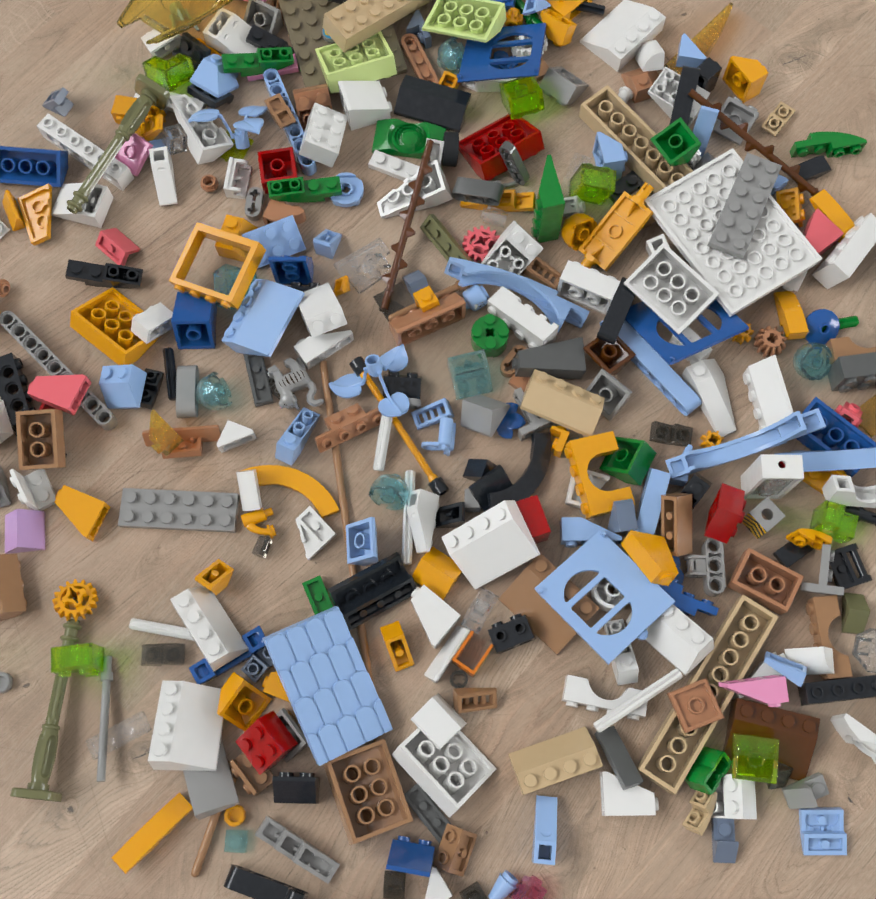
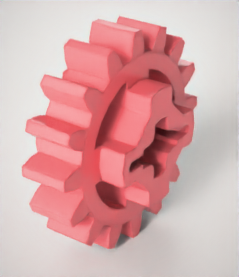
[462,225,500,262]

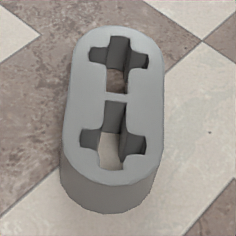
[245,187,264,221]

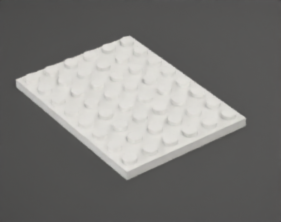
[644,148,823,317]

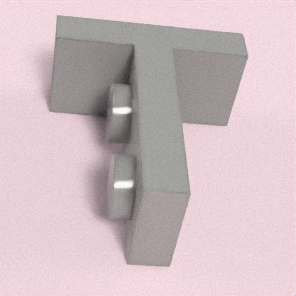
[513,387,555,441]
[801,544,844,596]

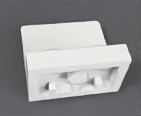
[9,469,56,511]

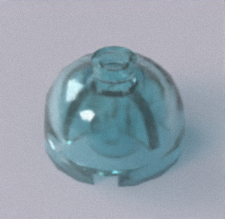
[437,37,465,74]
[793,342,832,381]
[196,372,232,411]
[369,474,409,510]

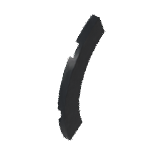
[487,432,552,509]

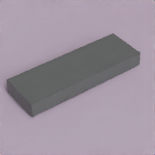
[243,354,274,407]
[594,726,643,790]
[404,784,452,844]

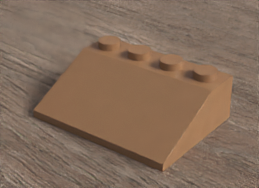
[498,553,600,655]
[323,739,413,845]

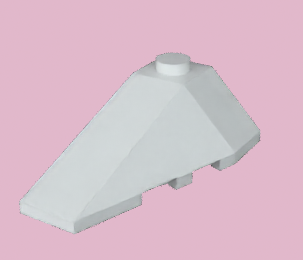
[169,94,234,165]
[377,160,453,219]
[681,359,736,437]

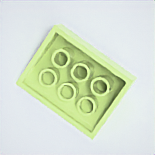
[422,0,506,43]
[315,31,397,93]

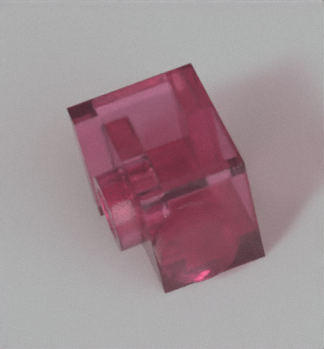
[509,875,547,899]

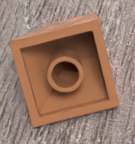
[621,68,659,104]

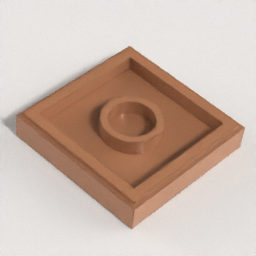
[667,678,724,734]

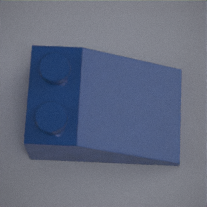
[268,255,314,285]
[386,835,435,877]

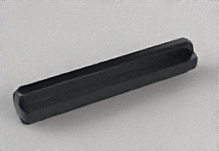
[163,347,177,401]

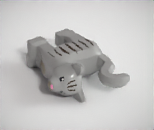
[267,357,324,411]

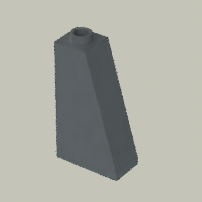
[512,337,586,379]

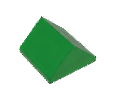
[650,117,702,166]

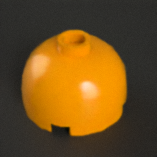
[561,213,598,251]

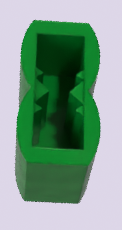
[684,747,732,795]

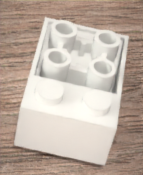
[202,7,257,54]
[647,66,710,127]
[51,183,114,228]
[481,221,544,289]

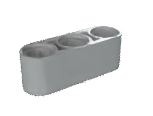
[176,365,199,418]

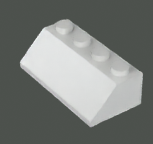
[743,355,793,430]
[170,586,249,672]
[626,605,714,676]

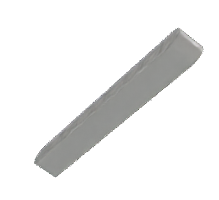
[0,311,117,431]

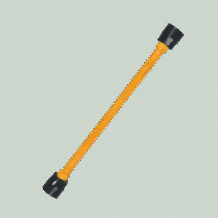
[349,356,449,497]

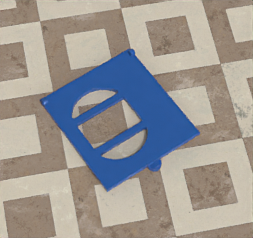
[457,23,546,83]
[625,300,749,365]

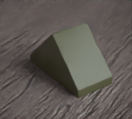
[842,592,870,635]

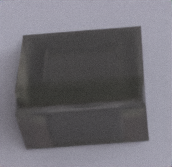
[252,535,272,559]
[383,871,406,899]

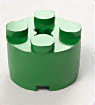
[471,314,509,358]

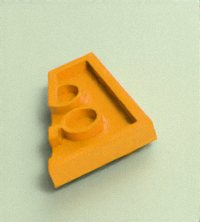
[17,183,52,246]

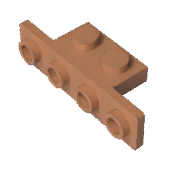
[315,403,382,453]
[142,425,221,459]

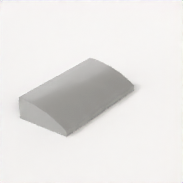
[183,737,240,820]

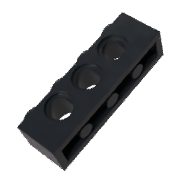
[0,353,36,432]
[797,675,876,706]

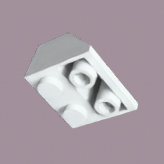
[711,774,757,819]

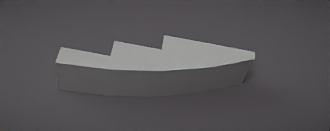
[255,816,340,884]

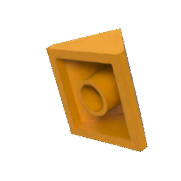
[412,546,462,600]

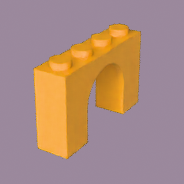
[564,431,636,519]

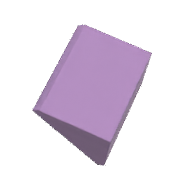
[5,509,45,554]

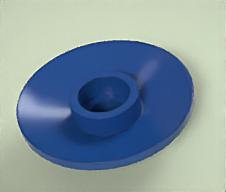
[805,309,840,346]

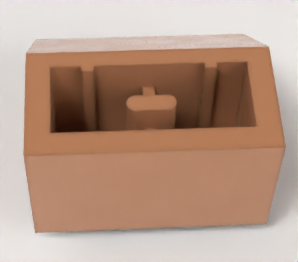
[293,84,332,129]

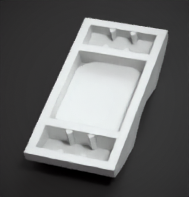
[830,713,876,764]

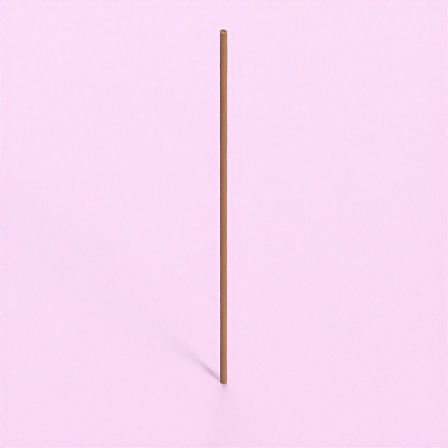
[319,361,382,742]

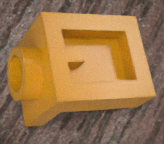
[550,425,570,458]

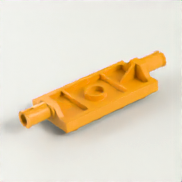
[578,182,654,272]

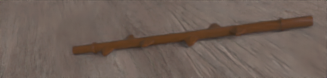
[688,88,819,196]
[381,139,434,310]

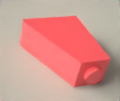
[803,209,844,256]
[27,374,92,415]

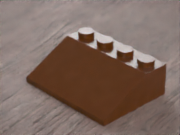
[723,698,820,781]

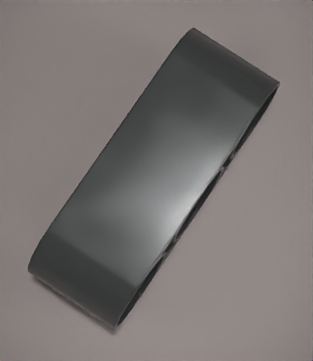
[451,177,505,206]

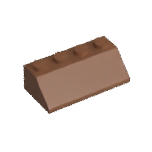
[389,292,466,346]

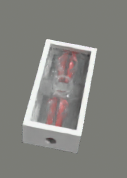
[740,454,804,499]

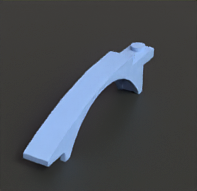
[444,257,590,333]
[665,408,826,479]
[774,447,876,472]

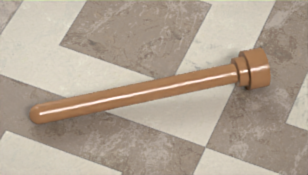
[388,280,470,321]
[191,776,237,877]

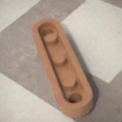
[401,33,438,84]

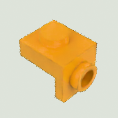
[413,286,440,313]

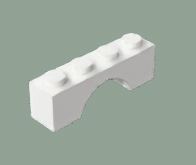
[822,475,876,508]
[562,675,648,721]

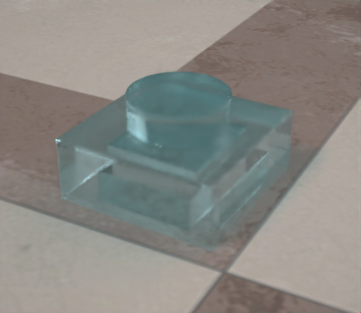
[224,829,249,853]

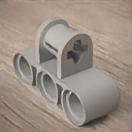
[684,538,726,597]

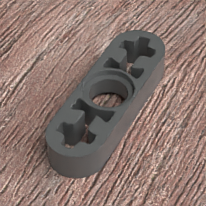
[499,141,530,185]

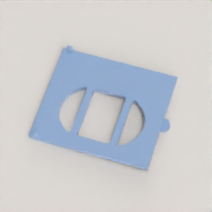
[534,530,675,665]

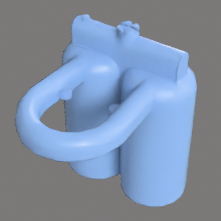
[421,417,456,456]

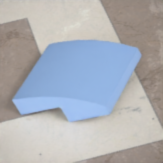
[799,807,847,855]

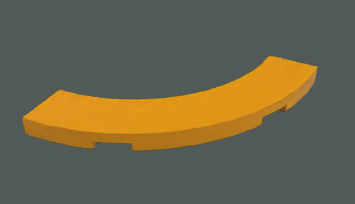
[241,465,340,519]

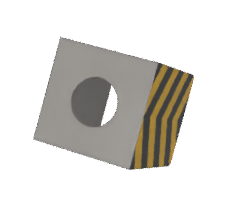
[742,497,785,539]

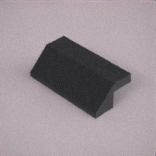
[394,75,471,133]
[327,552,416,631]

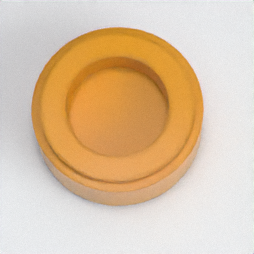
[224,805,246,827]

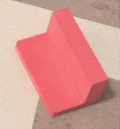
[95,228,140,266]

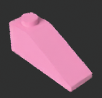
[718,675,789,707]

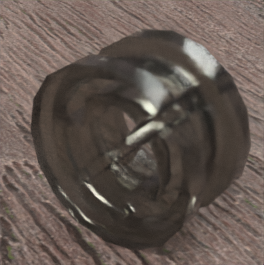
[450,670,468,689]

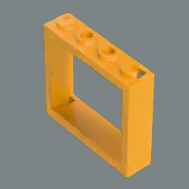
[169,222,266,309]

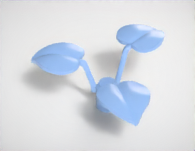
[188,105,267,149]
[328,344,410,417]

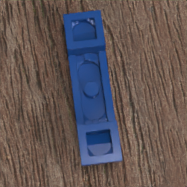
[189,626,266,685]

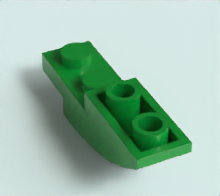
[221,47,294,77]
[790,132,867,158]
[267,176,342,203]

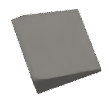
[464,489,481,512]

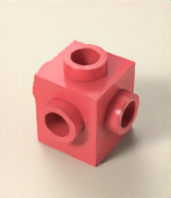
[834,401,863,428]

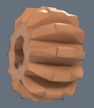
[754,326,787,357]

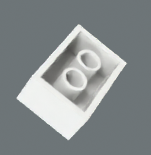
[299,103,348,167]
[557,260,620,315]

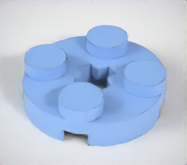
[330,172,364,207]

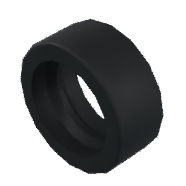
[442,131,459,167]

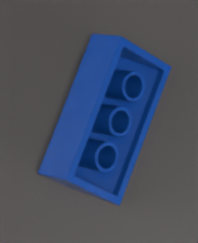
[0,146,68,187]
[796,397,876,477]

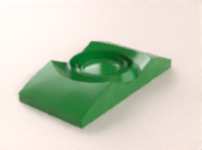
[372,118,446,159]

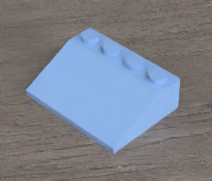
[221,279,305,357]

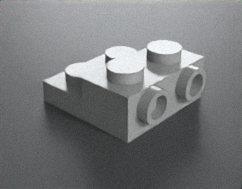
[712,96,759,146]

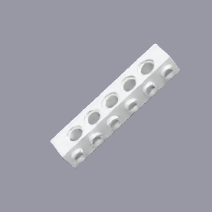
[37,114,134,191]

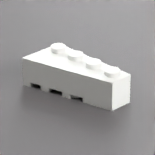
[487,286,559,348]

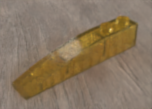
[664,2,733,75]

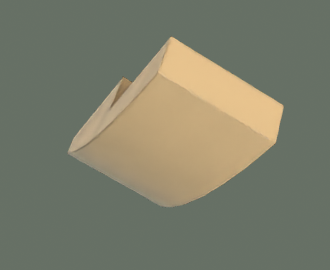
[761,101,795,137]
[682,790,718,836]

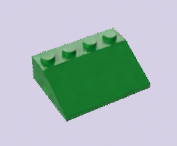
[531,154,565,243]

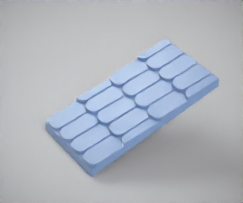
[262,606,393,766]

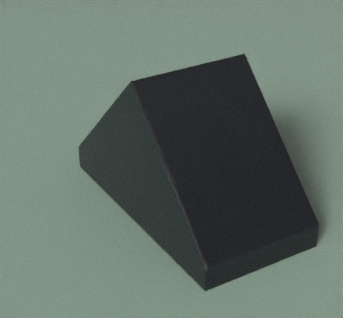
[463,459,505,482]
[435,502,465,528]

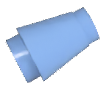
[488,870,518,899]

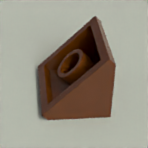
[583,336,636,375]

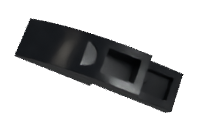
[65,259,143,288]

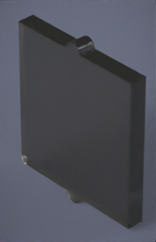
[373,282,414,322]

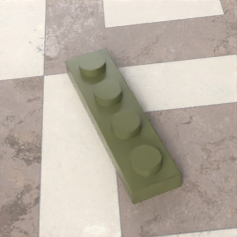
[420,214,473,262]

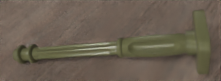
[67,74,170,214]
[10,619,82,802]

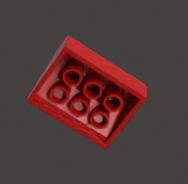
[459,111,545,181]

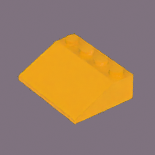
[70,287,161,365]

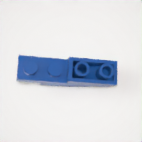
[658,579,719,616]

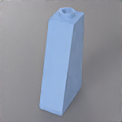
[632,468,671,535]

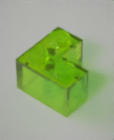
[142,53,194,92]
[809,500,859,543]
[51,643,104,678]

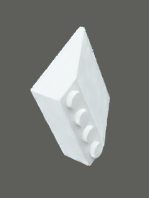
[580,0,666,72]
[623,242,719,335]
[442,500,540,590]
[148,680,224,771]
[392,728,496,818]

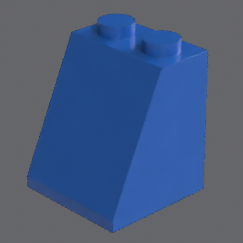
[171,292,217,349]

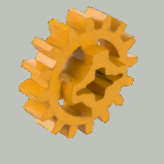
[52,579,99,622]

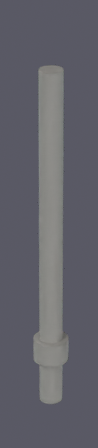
[97,656,113,782]

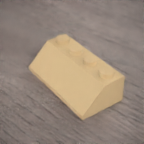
[520,369,605,437]
[508,726,603,795]

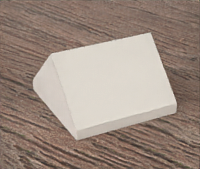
[411,693,467,750]

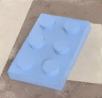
[241,215,306,268]

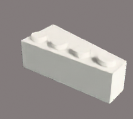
[812,213,876,289]

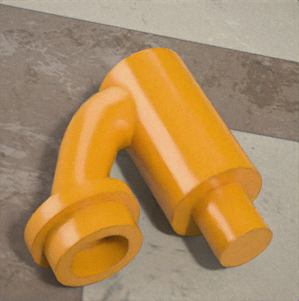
[241,507,277,539]

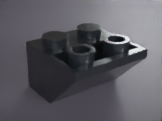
[272,772,320,804]

